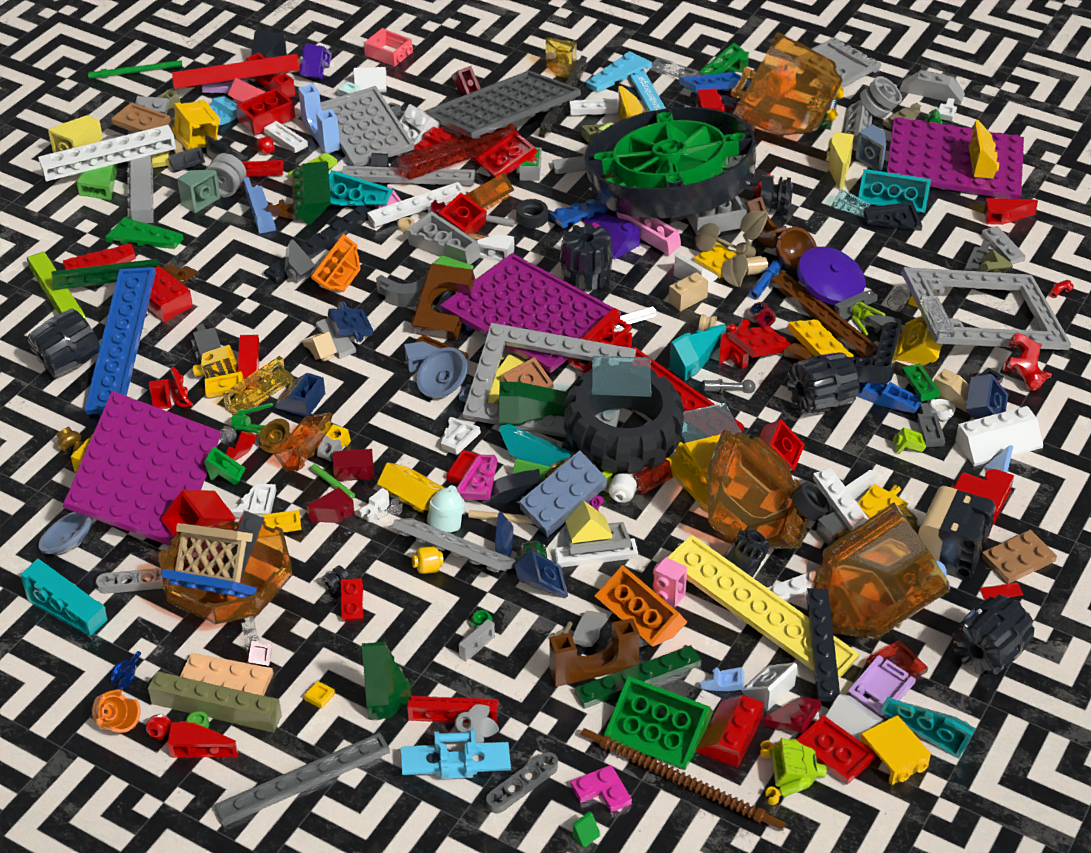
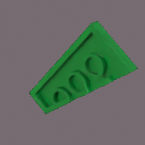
[106,217,183,249]

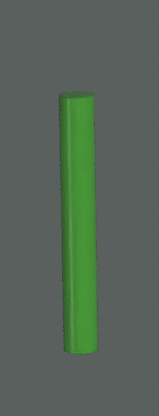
[310,464,355,499]

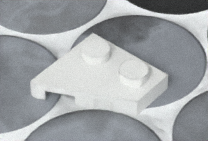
[231,484,276,518]

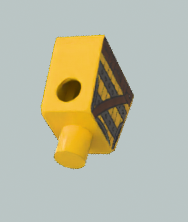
[193,345,238,379]

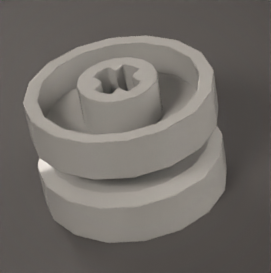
[860,76,902,118]
[205,153,246,197]

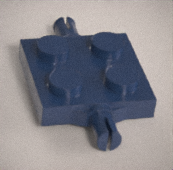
[327,301,373,343]

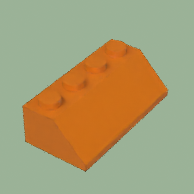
[595,565,687,647]

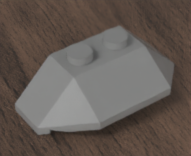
[899,70,965,104]

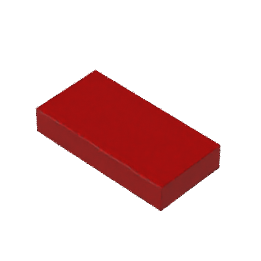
[446,450,479,484]

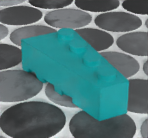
[20,559,108,636]

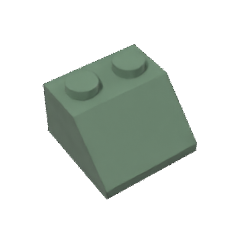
[177,170,220,213]

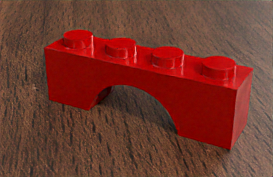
[246,52,296,98]

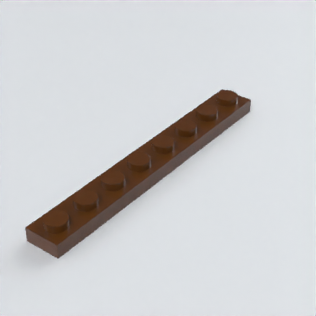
[770,272,878,358]

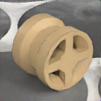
[699,314,717,331]

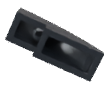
[482,469,541,505]

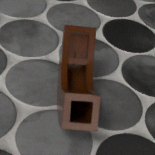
[745,196,787,249]

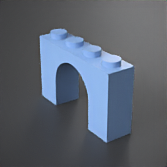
[298,84,340,153]

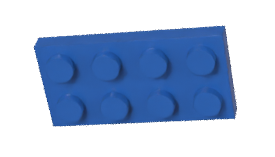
[680,72,750,94]
[161,569,257,599]

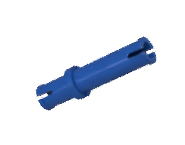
[749,260,782,300]

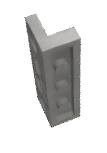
[844,100,873,143]

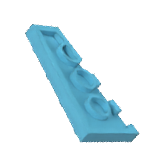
[586,51,652,92]

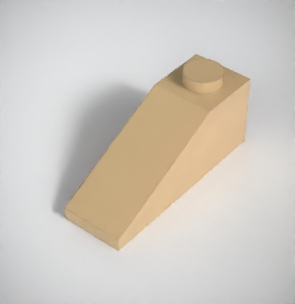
[934,368,969,413]

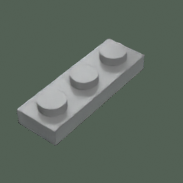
[982,226,1026,265]

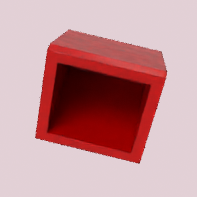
[161,490,237,546]

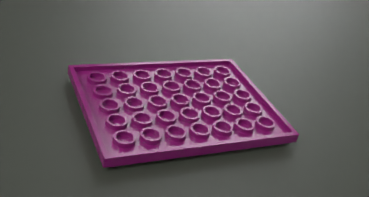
[887,117,1024,199]
[440,253,621,373]
[63,391,222,549]

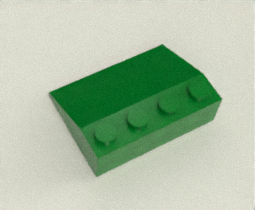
[604,676,713,770]

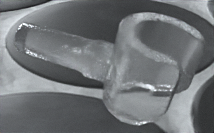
[376,498,403,520]

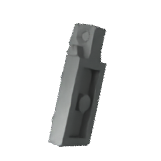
[965,240,990,271]
[834,290,878,320]
[917,403,945,447]

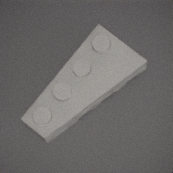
[406,211,481,264]

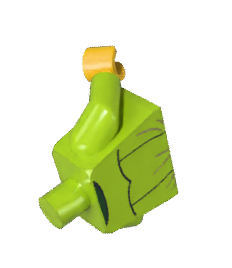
[760,738,827,805]

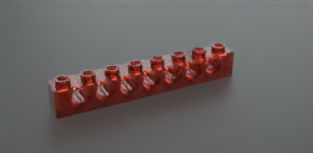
[398,123,517,180]

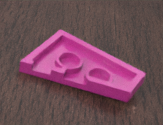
[457,454,498,500]

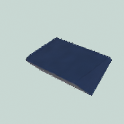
[495,512,514,556]

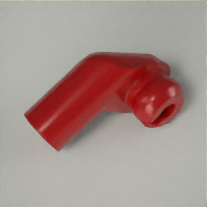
[726,319,750,335]

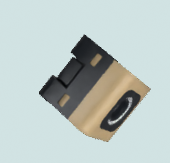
[916,486,995,581]

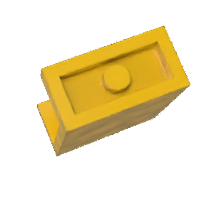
[860,715,931,785]

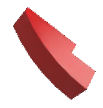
[238,334,260,389]

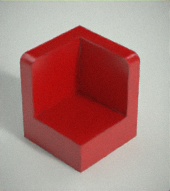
[149,379,172,409]

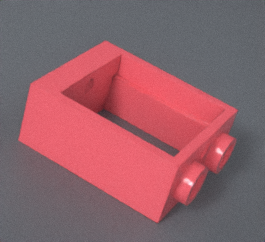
[364,28,413,67]

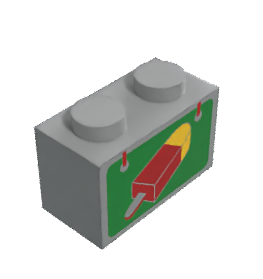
[517,148,542,181]

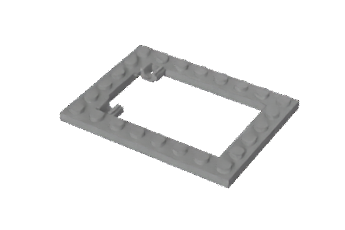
[901,267,1071,350]
[463,323,636,438]

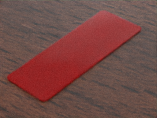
[980,583,1023,600]

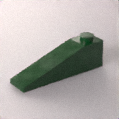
[499,382,569,426]
[362,642,412,720]

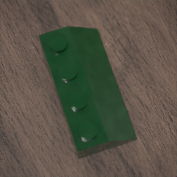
[292,161,331,225]

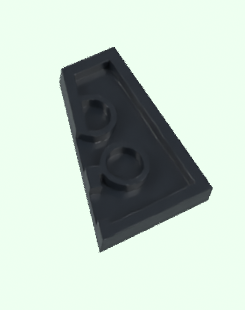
[863,202,923,231]

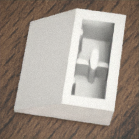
[399,104,441,145]

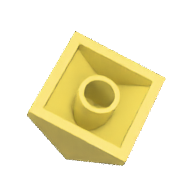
[565,501,612,543]

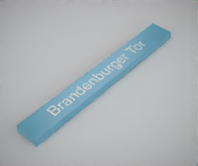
[628,69,665,112]

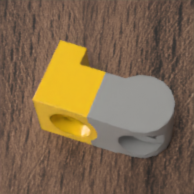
[317,424,351,462]

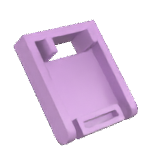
[848,655,916,719]

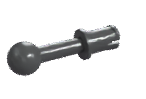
[702,379,756,394]

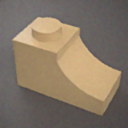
[302,332,337,361]

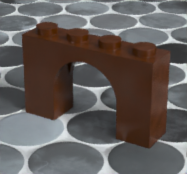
[411,263,476,341]
[549,618,640,687]

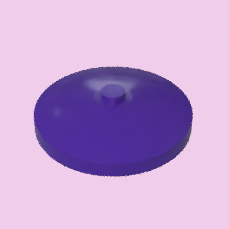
[797,246,866,305]

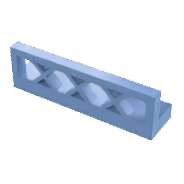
[244,177,276,234]

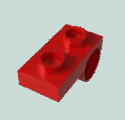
[341,578,363,622]

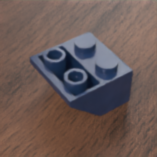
[274,373,326,418]

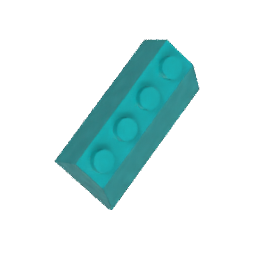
[858,169,931,213]

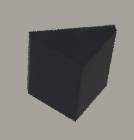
[205,135,248,162]

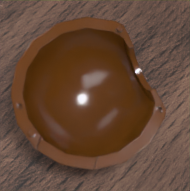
[775,227,817,271]

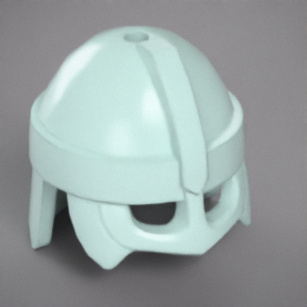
[427,485,465,532]

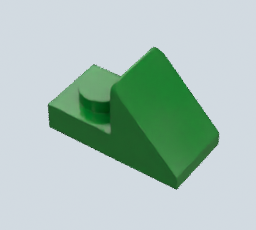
[204,446,245,485]

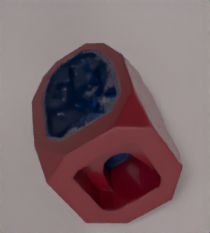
[749,302,776,327]

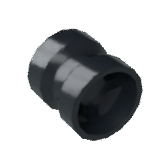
[321,565,350,594]

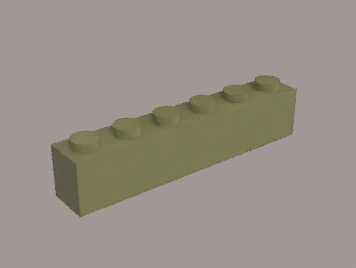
[148,671,282,733]

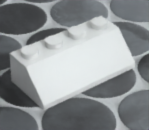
[955,406,1043,466]

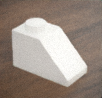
[477,234,514,261]

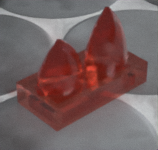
[633,459,673,494]

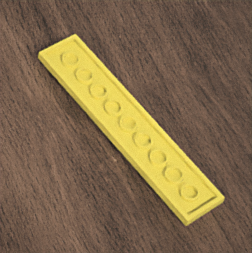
[667,535,859,679]

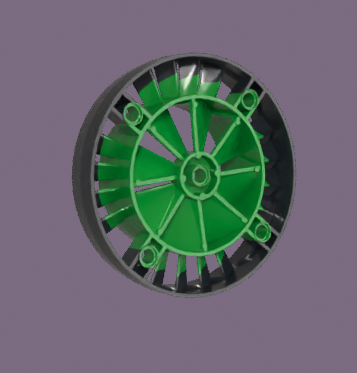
[585,107,756,218]

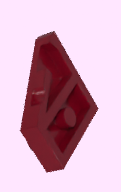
[763,696,821,733]

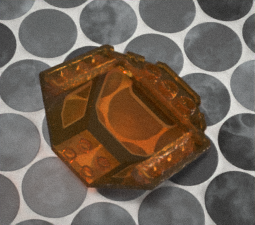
[708,429,809,549]
[813,502,949,639]

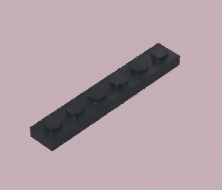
[806,588,840,702]

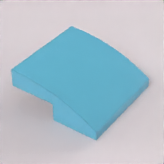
[209,96,237,126]

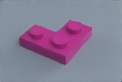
[571,765,632,812]

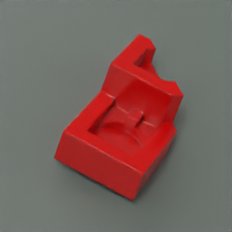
[226,431,257,461]

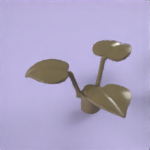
[695,211,768,287]

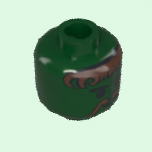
[516,541,547,561]

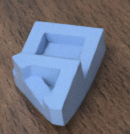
[700,667,744,691]

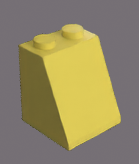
[48,115,103,153]

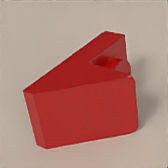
[719,333,749,369]

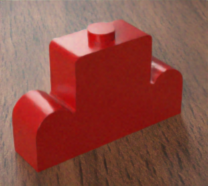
[951,469,1015,527]

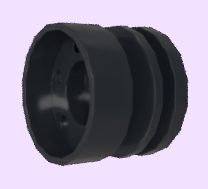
[760,175,793,213]

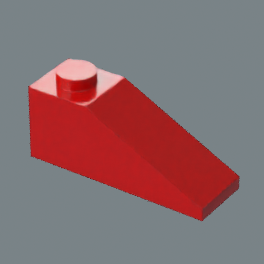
[168,722,238,758]

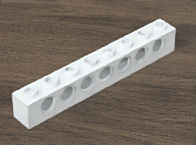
[38,125,176,181]

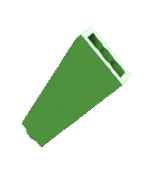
[77,163,118,200]

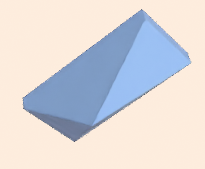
[984,445,1014,472]

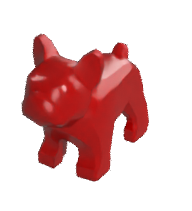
[1003,333,1052,391]

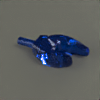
[110,651,141,691]

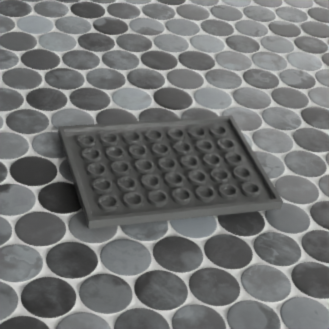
[423,70,581,139]

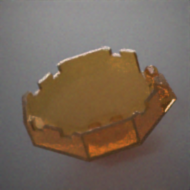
[158,520,293,624]

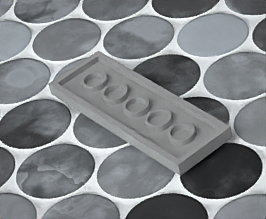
[392,518,517,572]

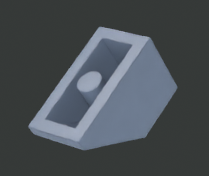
[404,342,440,373]

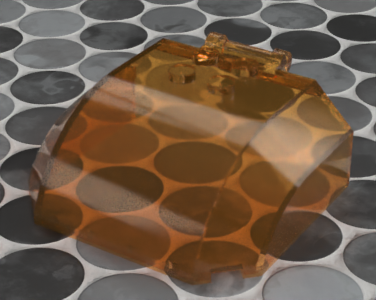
[731,32,843,135]

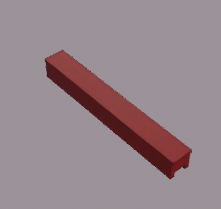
[172,54,300,90]

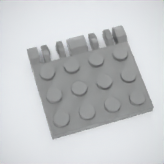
[795,37,881,88]

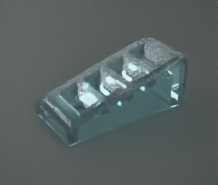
[831,189,871,217]

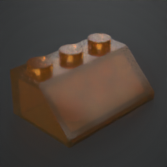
[465,172,514,210]
[274,412,332,472]

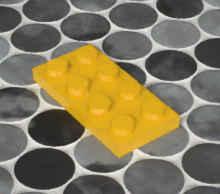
[787,319,853,357]

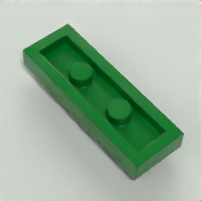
[700,43,745,75]
[902,363,940,401]

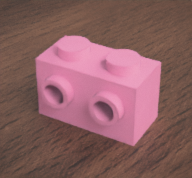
[652,557,687,608]

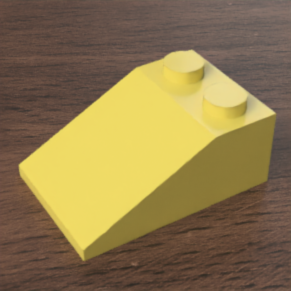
[826,132,854,191]

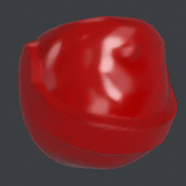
[257,137,275,154]
[146,714,171,740]

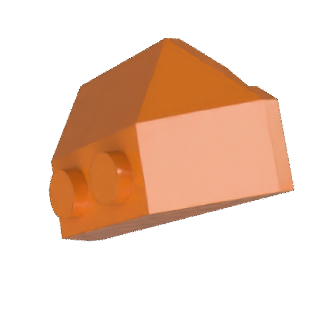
[311,234,360,292]

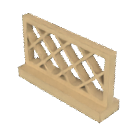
[175,523,253,583]

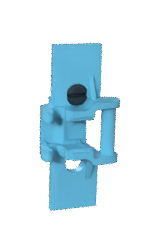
[401,730,511,779]

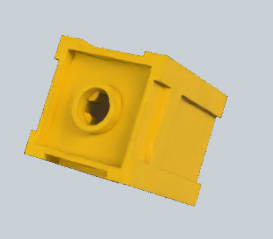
[172,100,220,150]

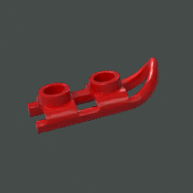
[168,367,193,407]

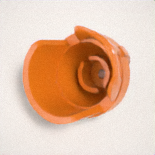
[92,689,141,733]

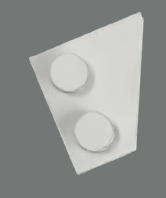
[441,417,481,455]

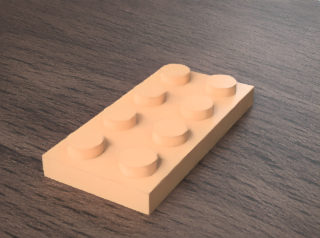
[180,653,273,696]

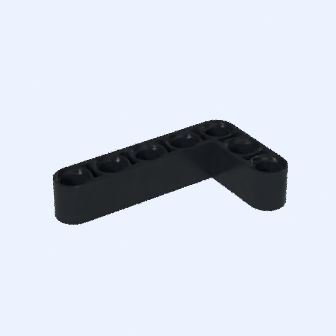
[848,322,900,383]

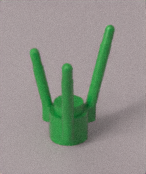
[925,109,943,124]
[231,403,273,433]

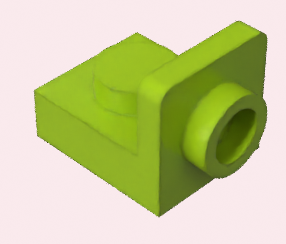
[893,427,926,454]

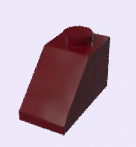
[452,66,481,96]
[307,487,355,523]

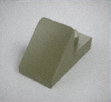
[976,250,1013,273]

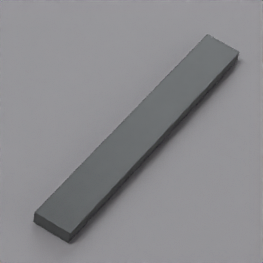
[214,733,390,826]

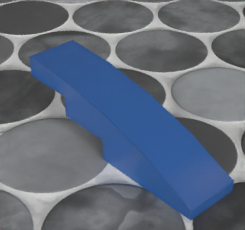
[856,382,923,413]

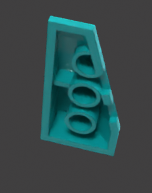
[329,170,393,205]
[670,324,726,381]
[880,697,976,759]

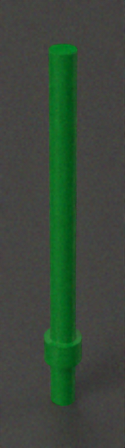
[88,60,183,79]

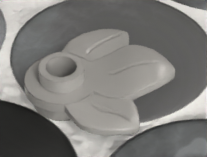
[455,704,499,744]

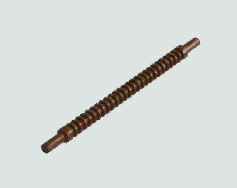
[581,728,786,831]

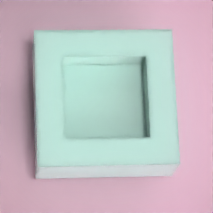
[338,81,360,96]

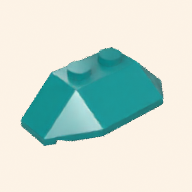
[499,424,574,467]

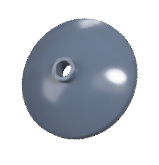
[417,347,468,398]
[39,512,93,554]

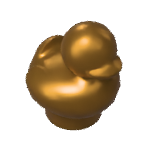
[56,427,85,452]

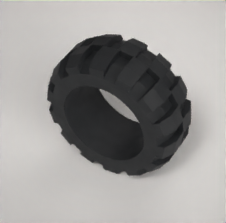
[564,363,684,474]

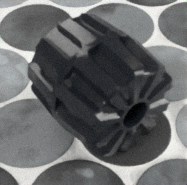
[560,223,613,292]
[27,309,100,378]
[787,352,860,414]
[952,595,1035,676]

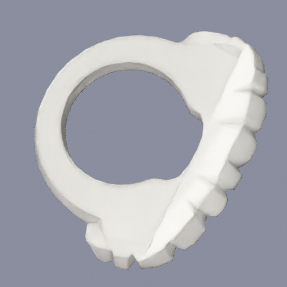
[927,399,956,421]

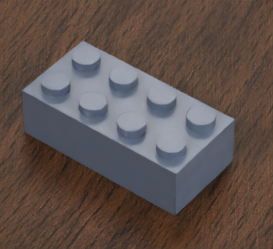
[519,451,607,537]

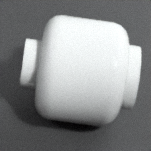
[609,473,637,503]

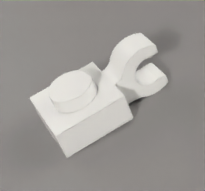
[938,98,957,121]
[359,488,389,522]

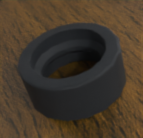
[516,199,548,229]
[791,482,830,521]

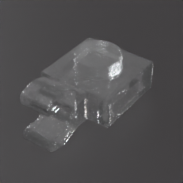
[242,612,260,651]

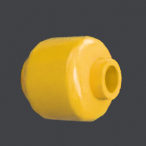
[412,546,443,574]

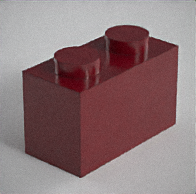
[333,449,374,481]

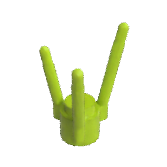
[851,302,885,336]

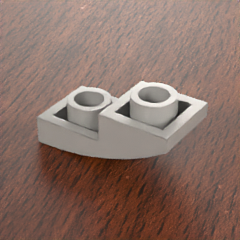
[573,610,607,647]

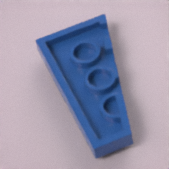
[549,199,610,228]

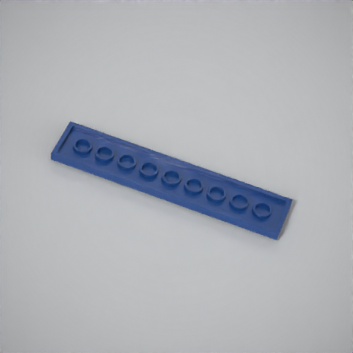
[84,267,156,415]

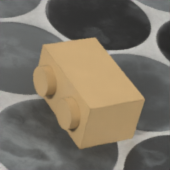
[669,272,708,311]

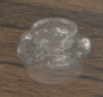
[219,426,236,444]

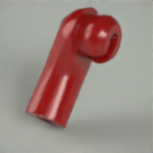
[1049,279,1074,298]

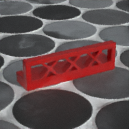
[568,308,632,374]
[408,696,498,724]

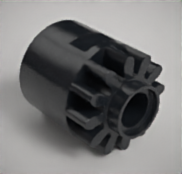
[724,528,770,577]

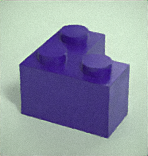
[299,44,332,80]

